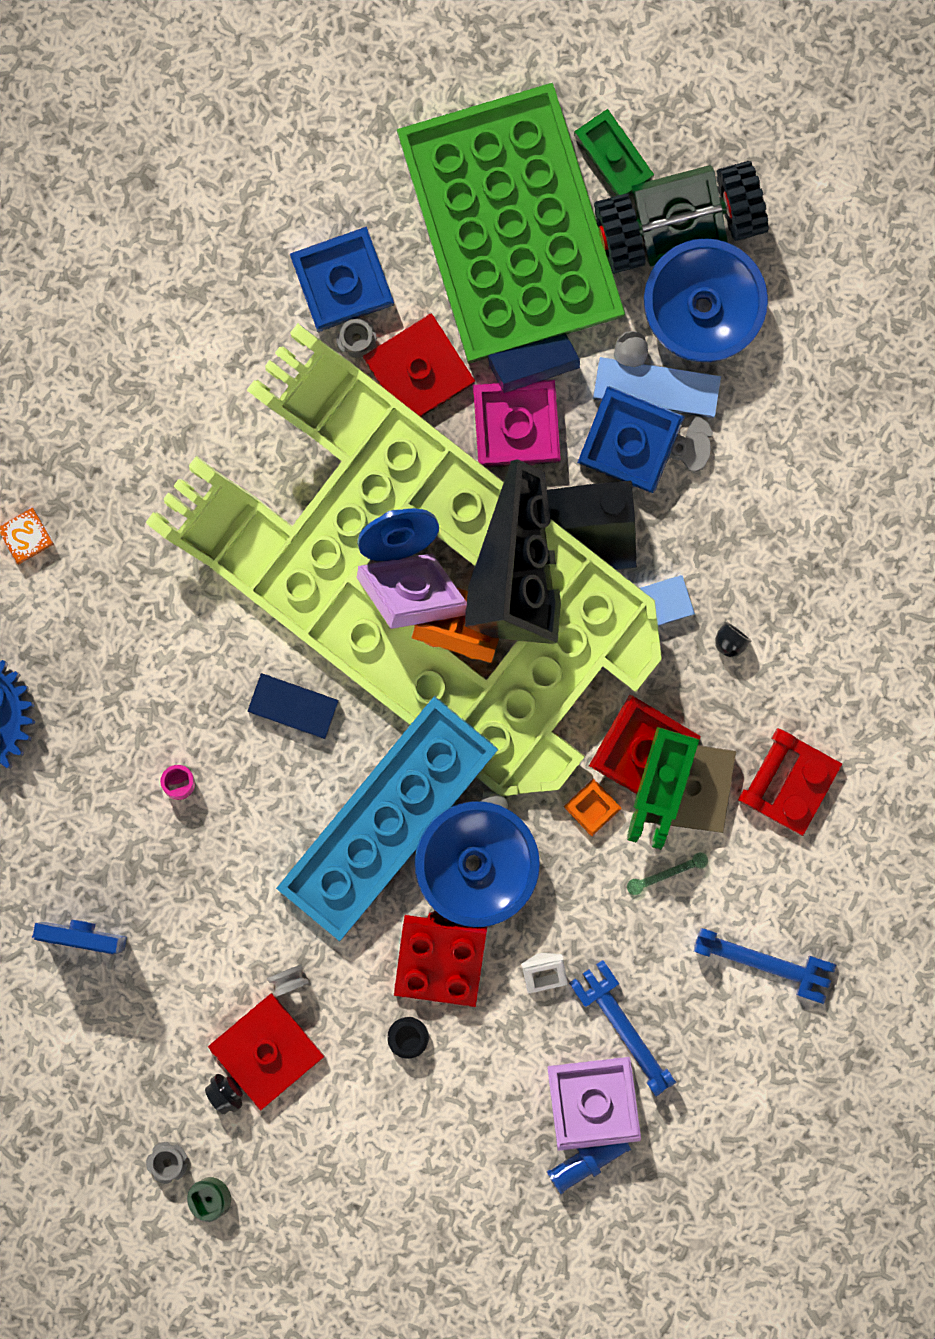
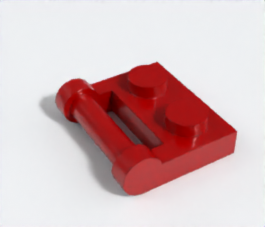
[738,728,843,836]

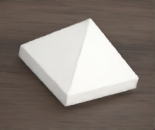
[522,953,568,993]

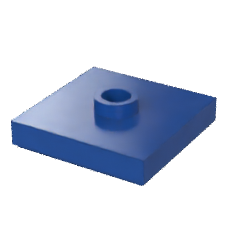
[290,226,394,332]
[577,386,685,494]
[32,919,127,954]

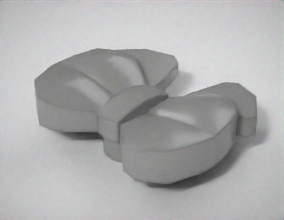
[668,416,713,473]

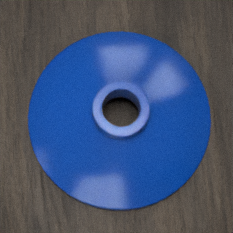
[357,508,439,561]

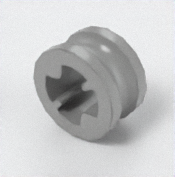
[267,964,309,997]

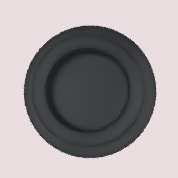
[387,1017,429,1059]
[205,1074,243,1114]

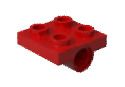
[394,911,487,1007]

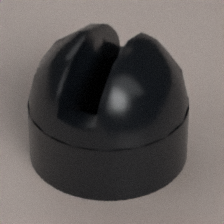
[715,621,752,657]

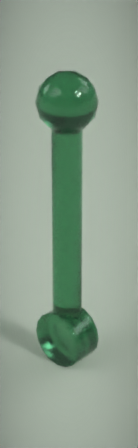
[627,852,708,895]

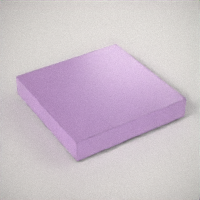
[357,553,467,629]
[548,1057,641,1151]

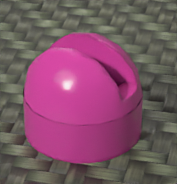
[160,765,195,800]

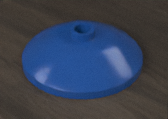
[644,239,768,362]
[415,801,540,927]

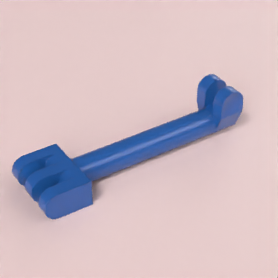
[693,928,837,1004]
[569,960,677,1097]

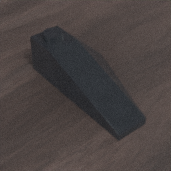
[465,459,561,644]
[547,481,637,570]

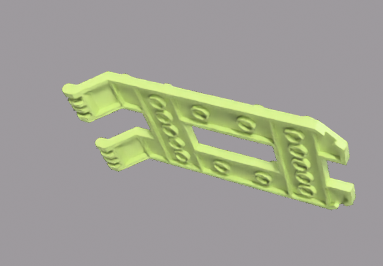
[146,323,662,796]

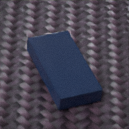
[488,333,580,393]
[247,673,339,739]

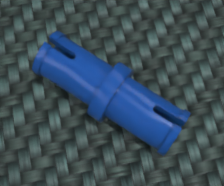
[546,1143,631,1195]

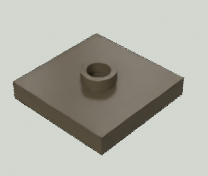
[645,745,736,833]

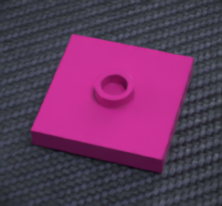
[473,380,561,468]

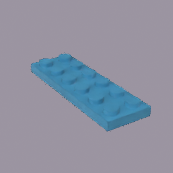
[276,696,499,941]

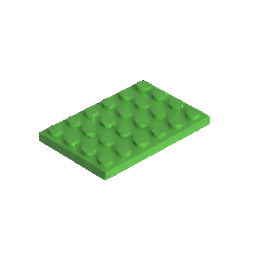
[397,82,625,364]

